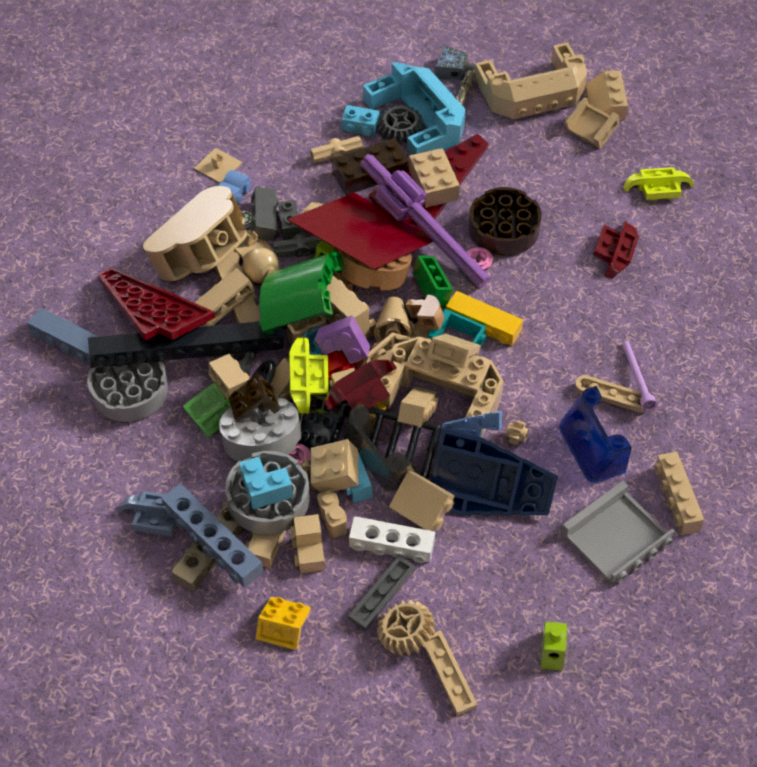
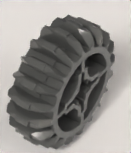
[378,105,423,145]

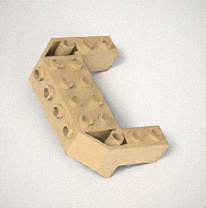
[474,43,587,119]
[379,336,504,437]

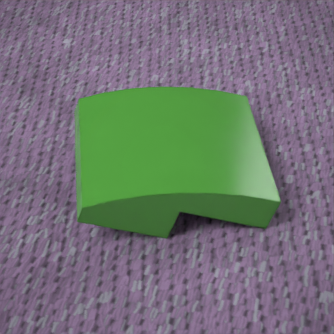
[183,382,231,438]

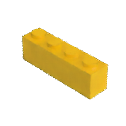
[446,291,523,346]

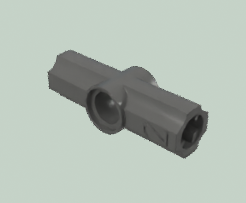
[273,234,322,258]

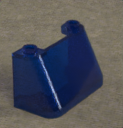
[559,386,632,483]

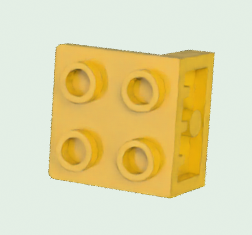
[255,597,311,650]

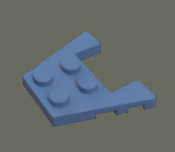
[442,410,502,437]

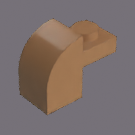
[405,295,444,330]

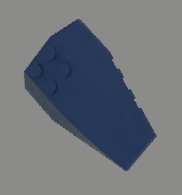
[431,428,558,516]

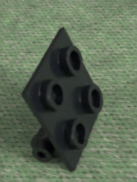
[297,406,342,448]

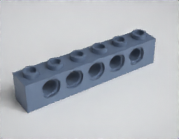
[161,483,264,588]

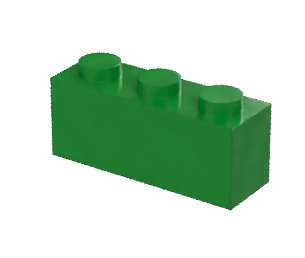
[412,256,453,307]

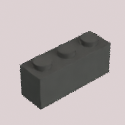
[251,186,279,241]

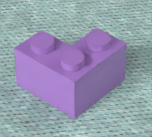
[315,315,370,364]

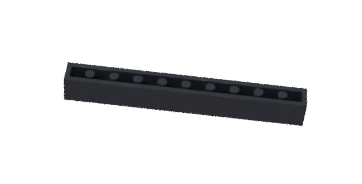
[88,321,284,368]

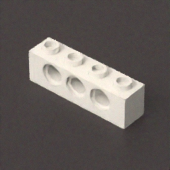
[349,516,435,563]

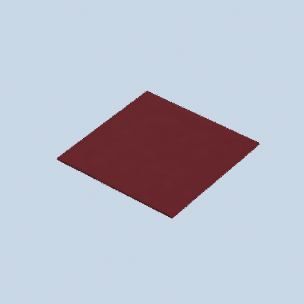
[287,192,433,270]

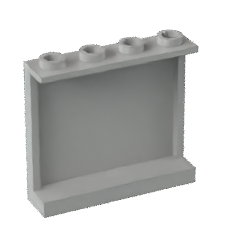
[561,481,675,585]

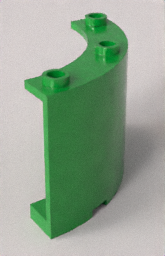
[259,252,345,334]

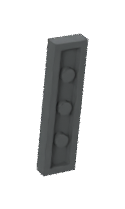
[348,556,416,631]

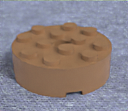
[338,250,412,290]

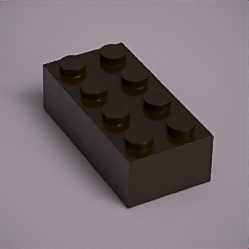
[332,138,409,195]

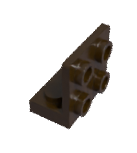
[229,374,280,422]

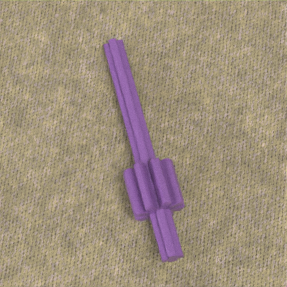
[360,154,491,288]

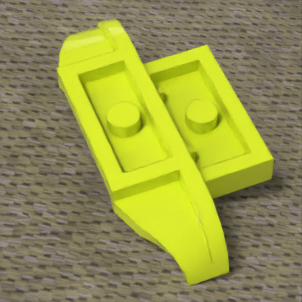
[624,167,694,200]
[289,338,329,414]

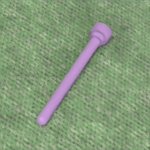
[622,341,657,411]

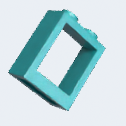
[428,309,487,345]

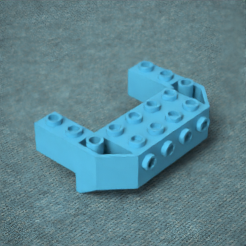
[363,62,466,155]

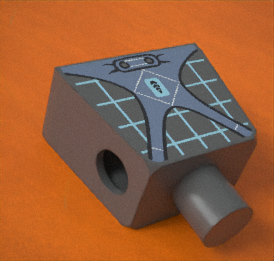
[436,46,475,80]

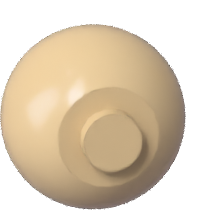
[243,247,280,284]

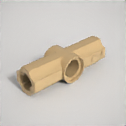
[310,136,363,163]

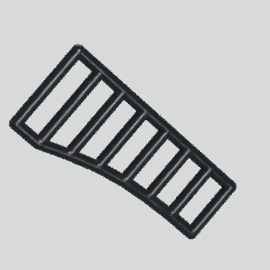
[298,395,442,483]

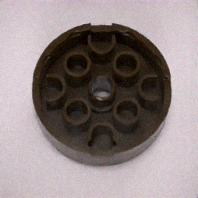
[469,187,542,255]

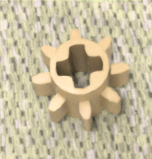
[505,420,529,445]

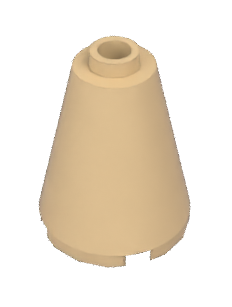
[374,297,412,342]

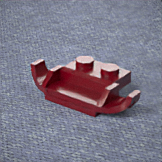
[592,221,639,279]
[324,360,397,416]

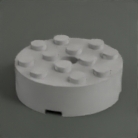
[87,361,168,422]
[219,397,301,462]
[225,451,310,534]

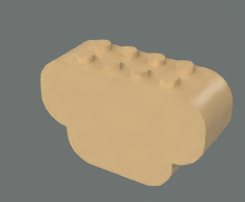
[143,186,247,281]

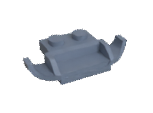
[119,491,199,537]

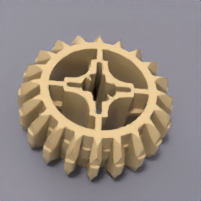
[377,600,435,657]

